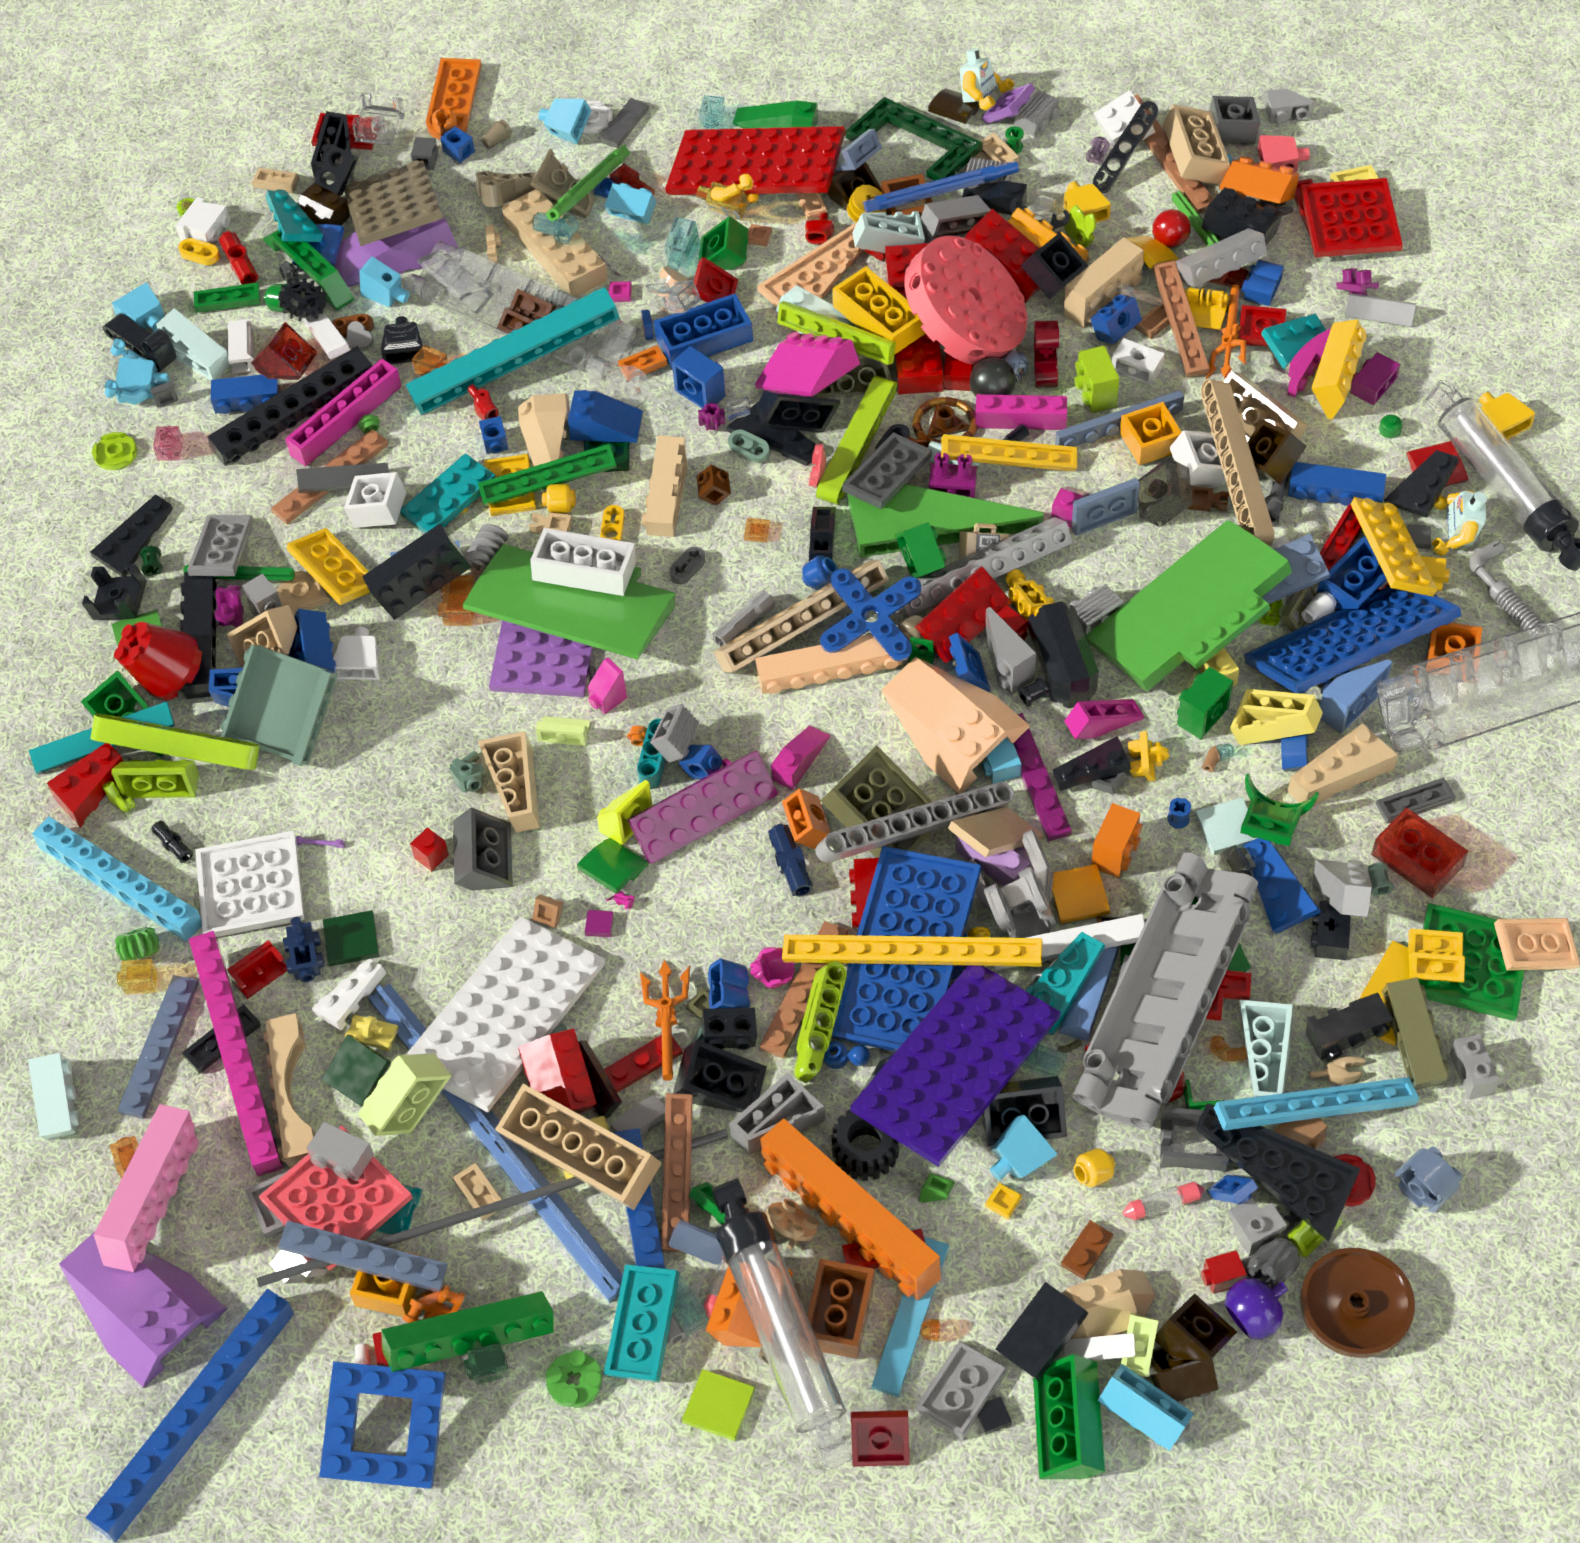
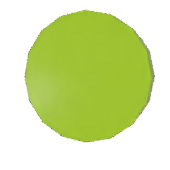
[92,432,138,470]

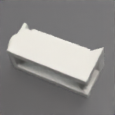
[228,319,257,375]

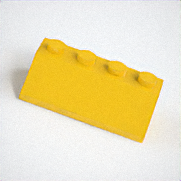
[1311,319,1367,419]

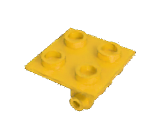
[1184,287,1230,330]

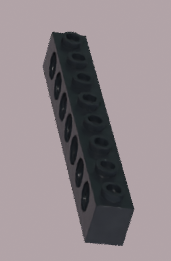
[207,346,373,466]

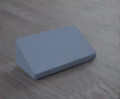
[669,1220,723,1265]

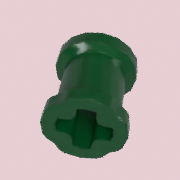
[140,545,163,576]

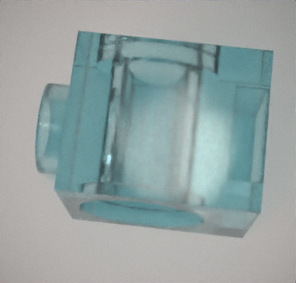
[699,95,725,129]

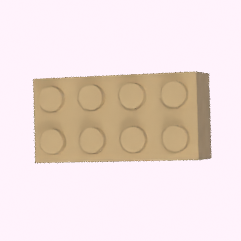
[1163,104,1230,185]
[1064,237,1144,328]

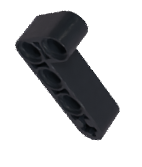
[102,313,176,372]

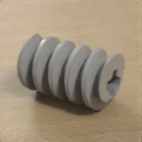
[465,524,508,576]

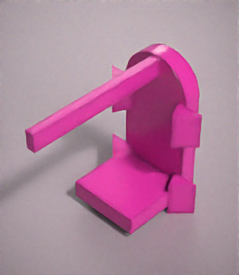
[606,891,635,910]

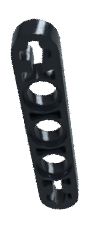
[1093,101,1158,193]

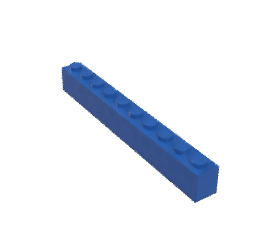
[86,1289,294,1543]

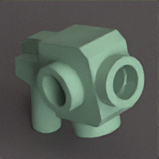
[449,751,486,792]

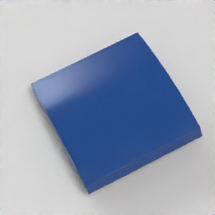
[292,224,345,267]

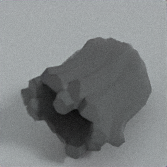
[1242,1238,1300,1289]

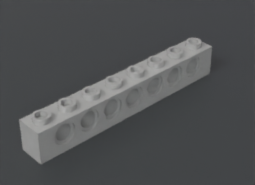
[898,517,1073,617]

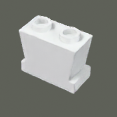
[176,197,230,244]

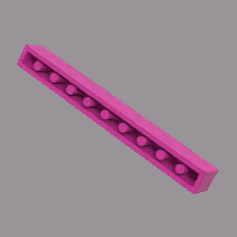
[188,931,283,1177]

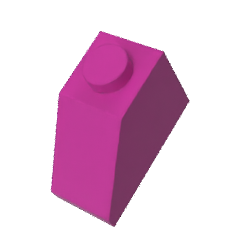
[1051,486,1089,528]
[588,657,627,714]

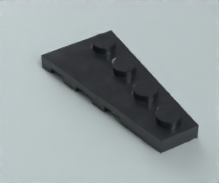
[727,401,816,466]
[90,494,173,577]

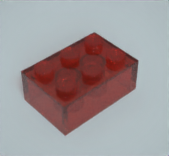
[1371,807,1468,899]

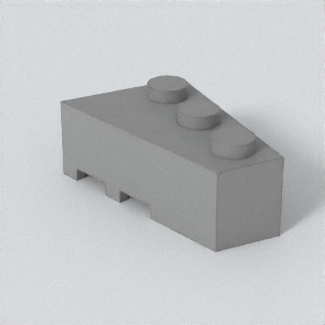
[1312,859,1372,917]
[729,1072,826,1155]

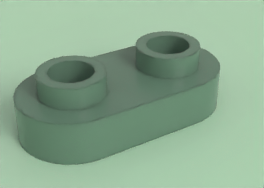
[728,430,771,463]

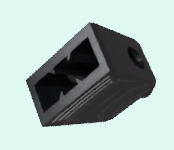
[381,316,426,364]

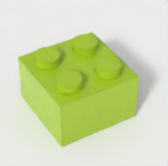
[1074,346,1119,413]

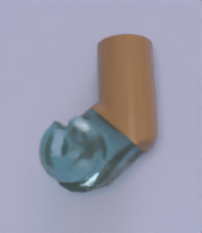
[1202,743,1235,772]

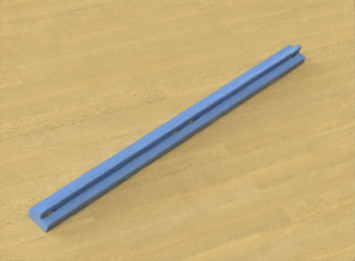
[368,983,623,1303]

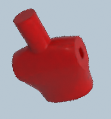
[805,212,835,244]
[467,384,499,420]

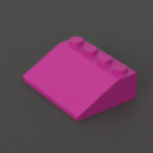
[755,332,860,397]

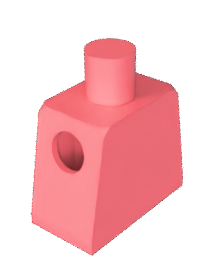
[1258,135,1310,172]

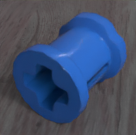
[1167,797,1191,829]

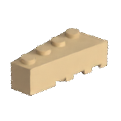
[642,435,688,537]
[1288,723,1398,804]
[478,731,540,833]

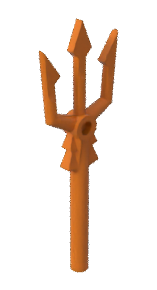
[1206,284,1246,379]
[640,960,690,1081]

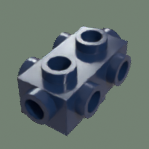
[283,917,325,982]

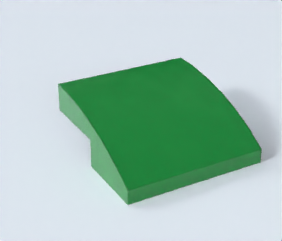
[577,838,649,894]

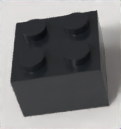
[1021,232,1088,300]

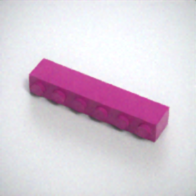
[285,359,402,467]

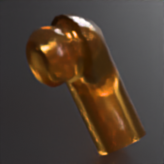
[1210,1035,1247,1062]

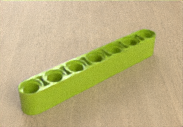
[816,376,897,505]
[90,714,260,770]

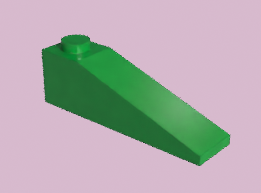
[733,100,818,128]
[81,670,164,757]

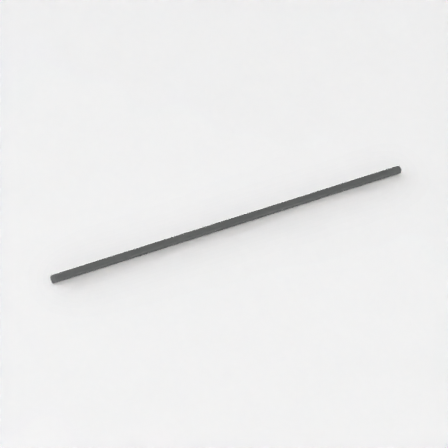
[256,1129,728,1287]

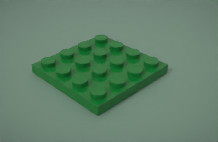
[1418,903,1524,1021]

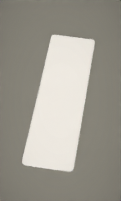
[1064,1333,1135,1360]

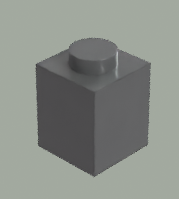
[411,137,439,170]

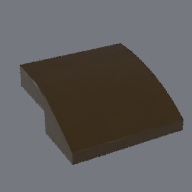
[928,88,980,124]

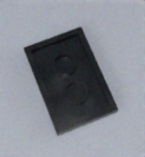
[995,1282,1089,1381]

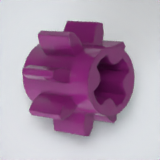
[698,403,725,431]

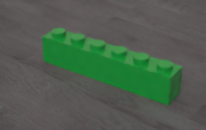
[381,1291,554,1372]

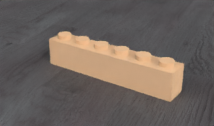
[755,634,903,694]

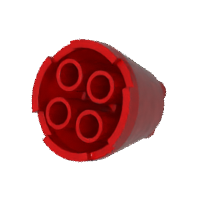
[114,622,202,701]

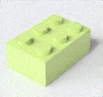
[358,1053,452,1136]

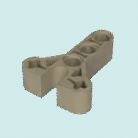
[476,171,548,207]

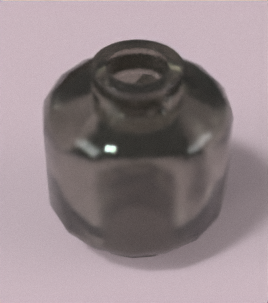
[1218,845,1256,877]

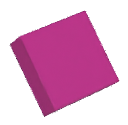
[609,281,632,302]

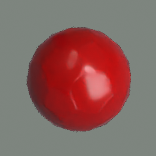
[1152,209,1191,248]

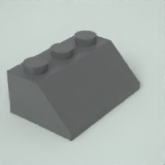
[453,807,513,891]

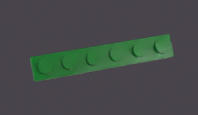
[477,444,617,507]

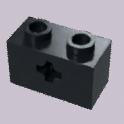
[1310,901,1351,960]

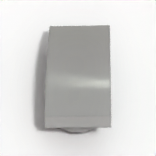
[610,1094,665,1138]

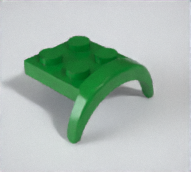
[1240,774,1319,846]

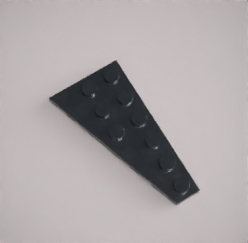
[1196,1103,1361,1242]

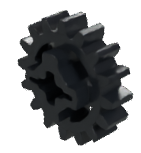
[278,278,327,322]

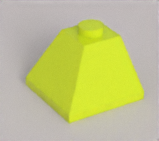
[597,780,652,845]

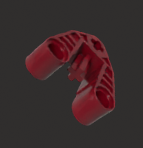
[1034,321,1059,387]

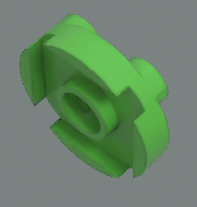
[546,1350,602,1408]

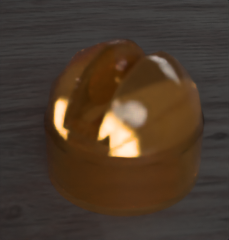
[920,1318,940,1342]

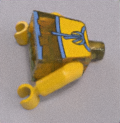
[696,174,759,221]

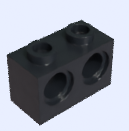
[314,144,359,196]
[701,1007,757,1050]

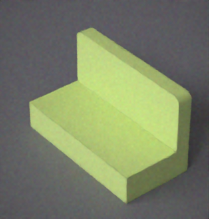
[535,716,590,746]
[1121,1312,1159,1377]

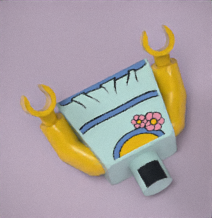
[960,48,1015,110]
[1431,490,1487,556]

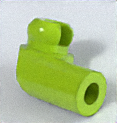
[102,781,136,812]

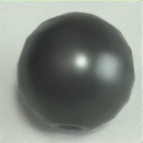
[970,357,1016,396]

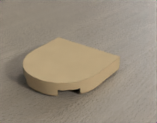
[277,571,330,615]

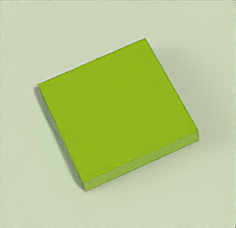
[682,1369,755,1441]

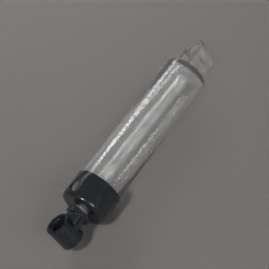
[1426,380,1580,571]
[711,1178,853,1471]

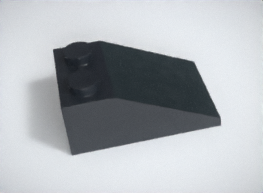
[673,1039,767,1113]

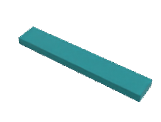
[28,702,176,774]

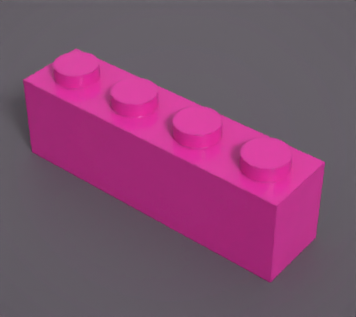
[975,394,1067,430]

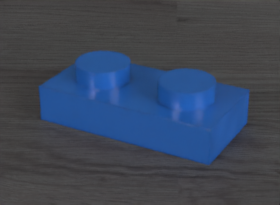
[1207,1175,1258,1204]

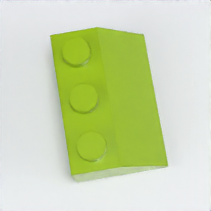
[112,759,199,798]

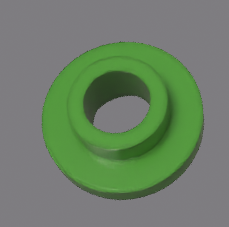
[358,414,380,434]

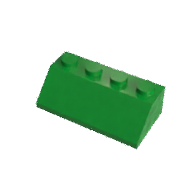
[1033,1354,1105,1480]

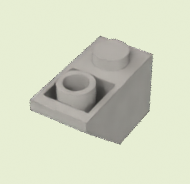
[1264,88,1313,123]

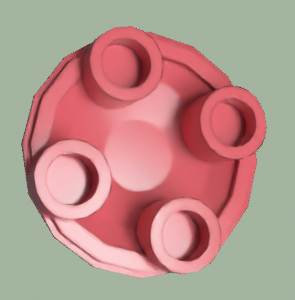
[809,443,826,489]

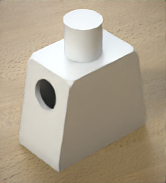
[333,627,380,680]

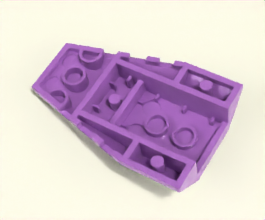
[332,217,460,287]
[59,1232,227,1388]

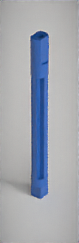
[863,161,1019,212]

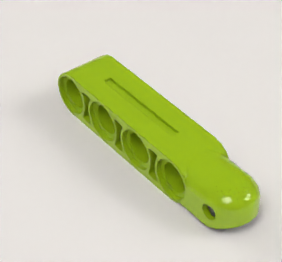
[794,961,847,1083]

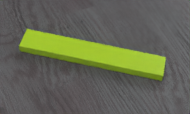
[777,301,896,365]

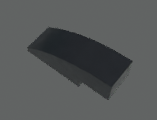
[809,506,836,561]

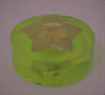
[177,198,195,217]

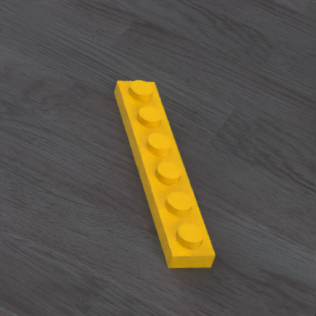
[941,434,1077,471]

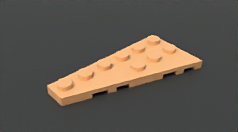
[758,222,863,308]

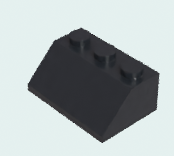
[756,391,840,433]
[982,1076,1067,1147]

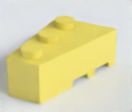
[1230,689,1323,745]

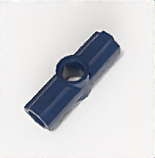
[768,823,813,897]

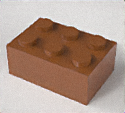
[802,1259,875,1359]

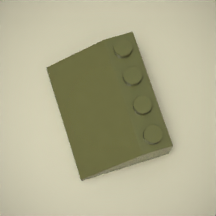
[821,745,939,858]

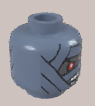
[1001,351,1028,382]

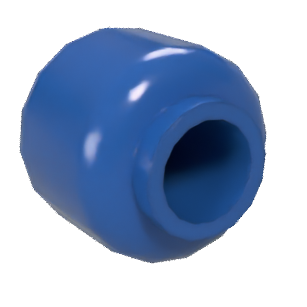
[802,555,837,590]

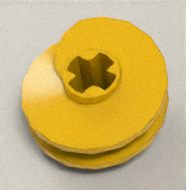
[847,185,886,222]

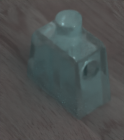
[665,217,700,271]

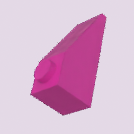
[1064,699,1145,739]
[771,725,830,790]

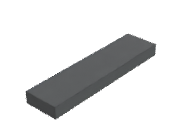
[296,463,389,493]

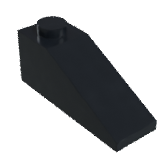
[962,181,1027,215]

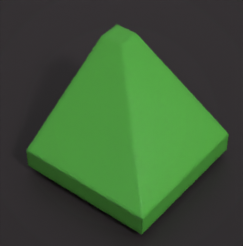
[919,1173,955,1203]

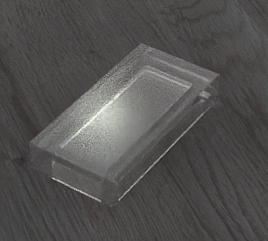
[1117,283,1162,306]

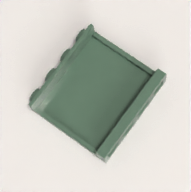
[221,644,339,766]

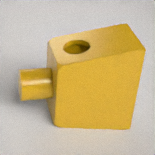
[1064,181,1111,223]
[1479,392,1535,445]

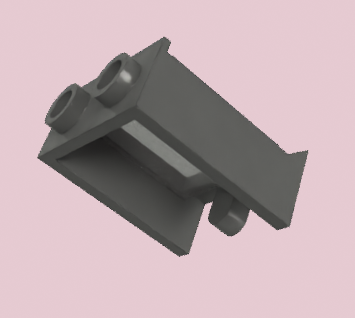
[1160,1107,1232,1172]

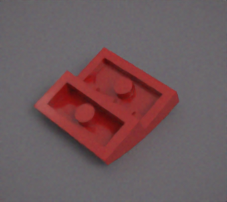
[1406,441,1469,487]

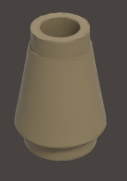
[481,119,512,149]

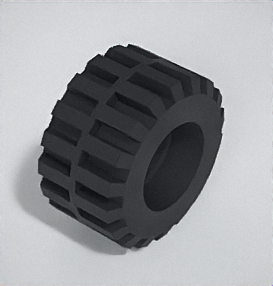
[831,1109,899,1181]

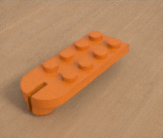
[426,58,482,139]

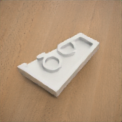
[312,959,386,1031]

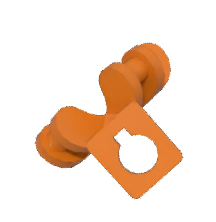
[402,1285,465,1323]

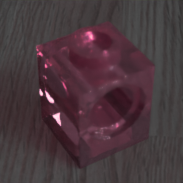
[153,426,183,461]

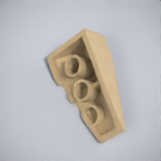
[518,393,570,466]

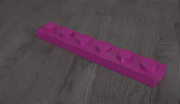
[1013,713,1072,841]

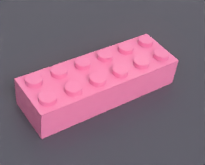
[94,1104,199,1272]

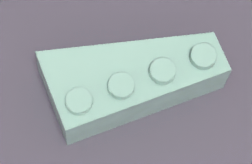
[1240,1000,1293,1097]

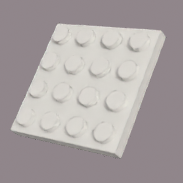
[195,831,305,937]

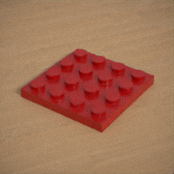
[1300,178,1403,258]

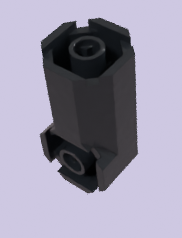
[1028,601,1099,709]

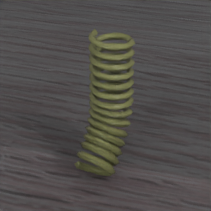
[1057,1039,1082,1053]

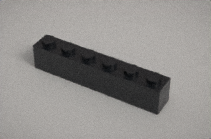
[180,572,217,699]

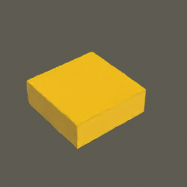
[985,1182,1022,1220]

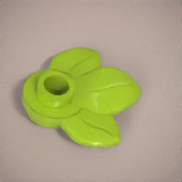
[1064,205,1096,248]

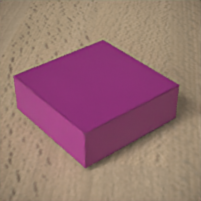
[585,910,614,937]

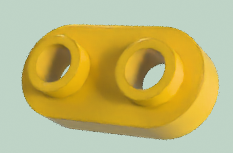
[178,238,220,265]

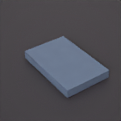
[1071,478,1140,536]

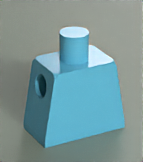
[538,98,592,144]
[360,256,410,307]
[112,283,165,331]
[989,1115,1057,1181]

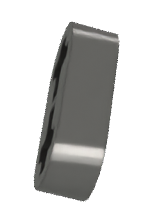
[670,547,706,584]

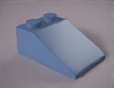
[1319,659,1392,734]

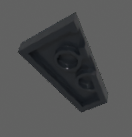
[1053,736,1131,791]

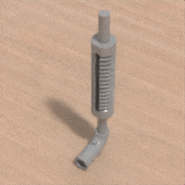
[1469,540,1575,669]

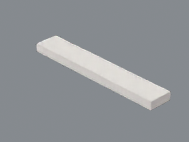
[994,914,1145,971]

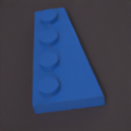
[1243,838,1322,933]

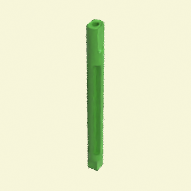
[546,144,630,222]

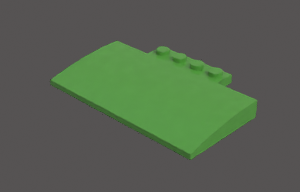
[1086,520,1292,692]
[463,544,676,660]

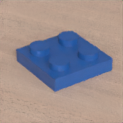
[949,633,991,692]

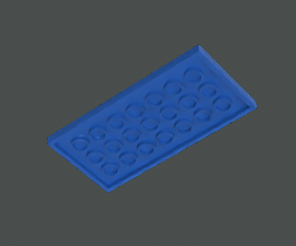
[1243,586,1462,693]
[831,846,982,1052]

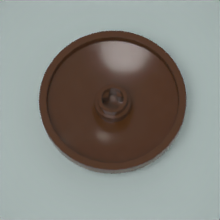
[1300,1248,1415,1358]

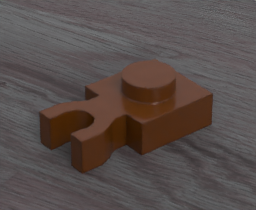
[1187,485,1229,512]

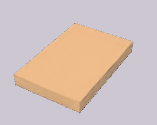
[1494,918,1580,971]

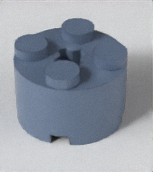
[1395,1146,1463,1212]

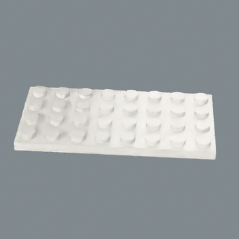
[406,916,605,1112]

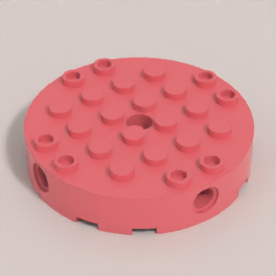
[905,236,1027,365]

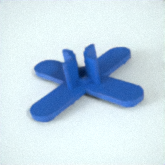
[820,569,921,661]

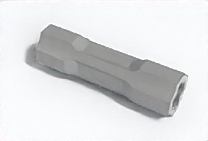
[712,590,775,647]

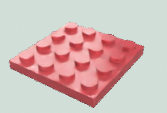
[259,1125,413,1271]

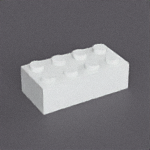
[531,528,636,596]

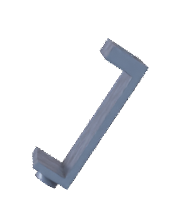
[835,129,882,171]

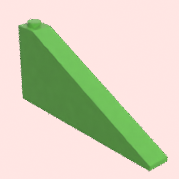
[845,480,1044,558]

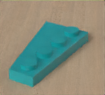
[1025,932,1106,1036]

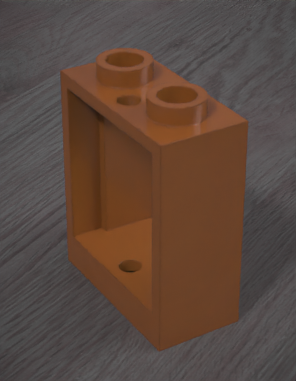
[881,174,933,218]

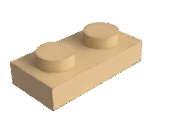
[453,1163,502,1222]

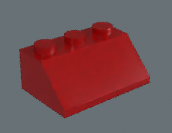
[518,1028,597,1113]

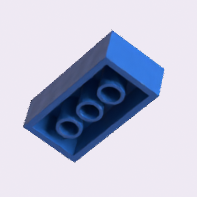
[653,293,753,369]

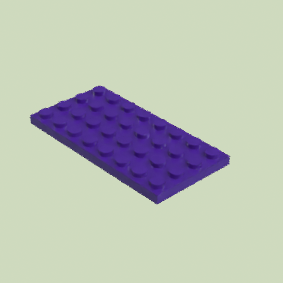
[850,965,1061,1167]

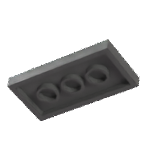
[843,432,932,509]

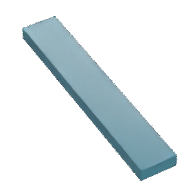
[872,1237,949,1397]

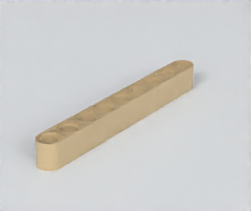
[1201,379,1275,546]

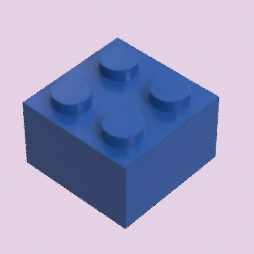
[672,346,726,409]

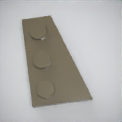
[530,149,596,218]

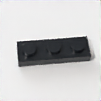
[182,1004,261,1074]
[578,1041,622,1118]

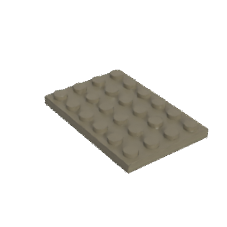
[344,160,443,246]

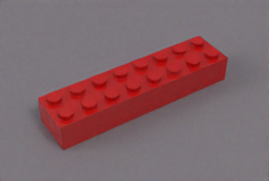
[885,243,943,395]

